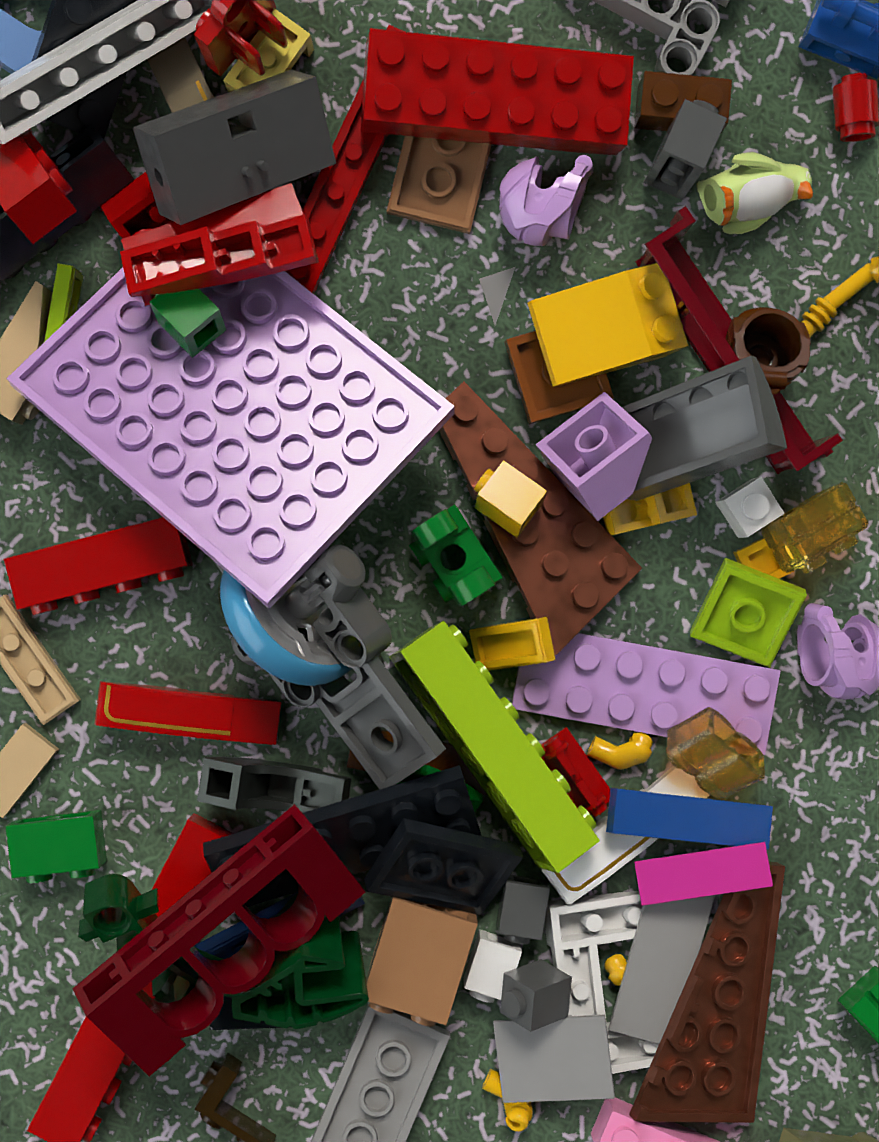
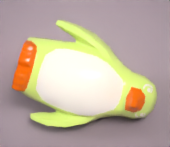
[697,152,813,234]

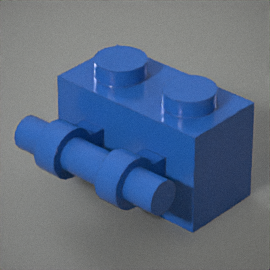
[798,0,879,79]

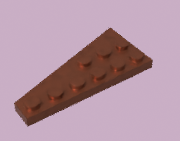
[629,862,785,1123]

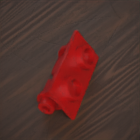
[541,727,610,817]

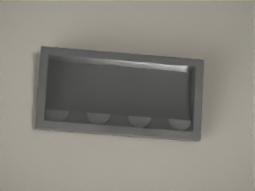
[622,356,787,501]

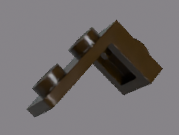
[195,1053,276,1142]

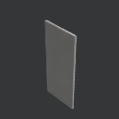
[608,895,715,1044]

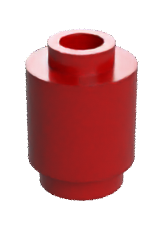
[833,73,879,142]

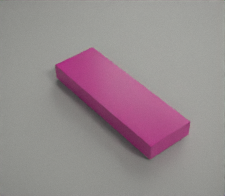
[634,842,773,906]

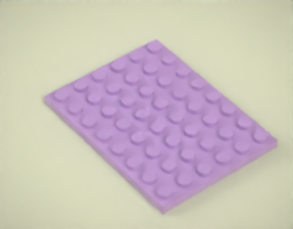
[6,267,455,609]

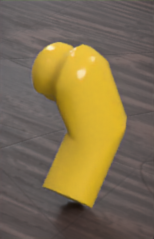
[587,732,653,770]
[482,1069,533,1131]

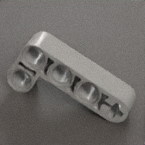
[592,0,720,75]

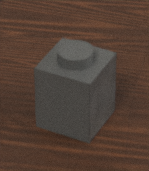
[496,875,550,944]
[500,959,572,1032]

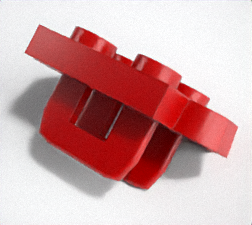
[194,0,288,77]

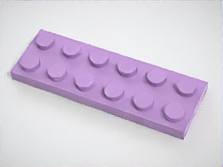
[511,633,781,755]

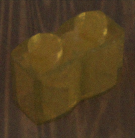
[666,707,765,800]

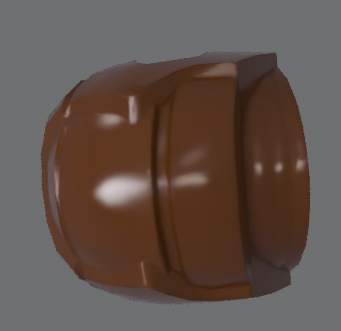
[724,307,811,395]

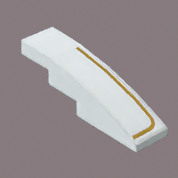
[542,761,710,905]

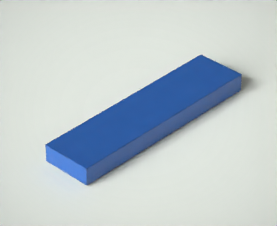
[606,788,773,850]

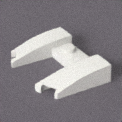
[544,891,659,1074]

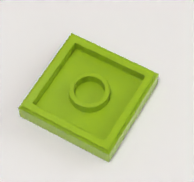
[690,558,807,668]

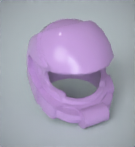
[499,155,594,246]
[797,603,879,700]

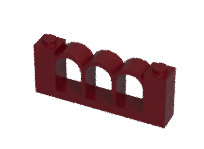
[72,804,366,1077]

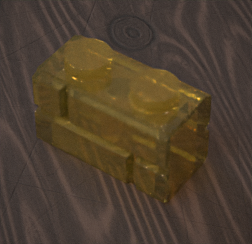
[760,482,869,574]

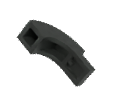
[197,757,352,813]

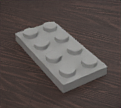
[310,1005,450,1142]

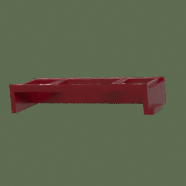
[635,206,843,474]

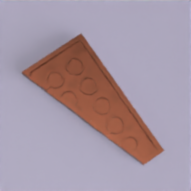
[439,382,642,656]

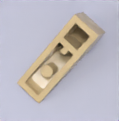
[0,281,53,425]

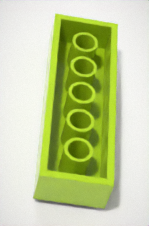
[389,620,600,873]

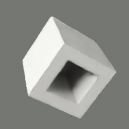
[715,477,785,538]
[463,929,522,1003]

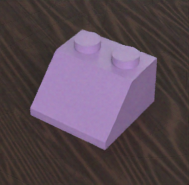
[536,392,652,521]

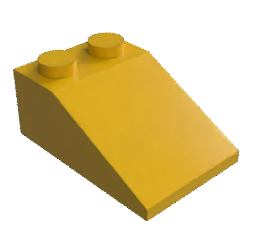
[527,263,688,387]

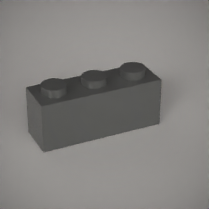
[644,99,727,200]

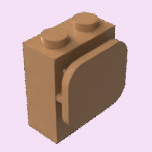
[366,897,478,1027]

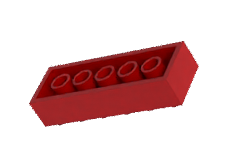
[360,28,634,155]

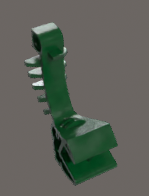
[78,874,369,1029]

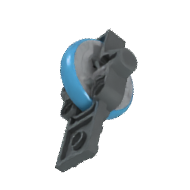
[214,545,446,789]

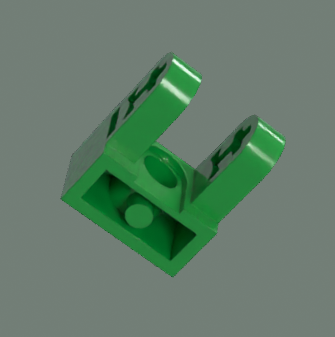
[409,504,503,606]

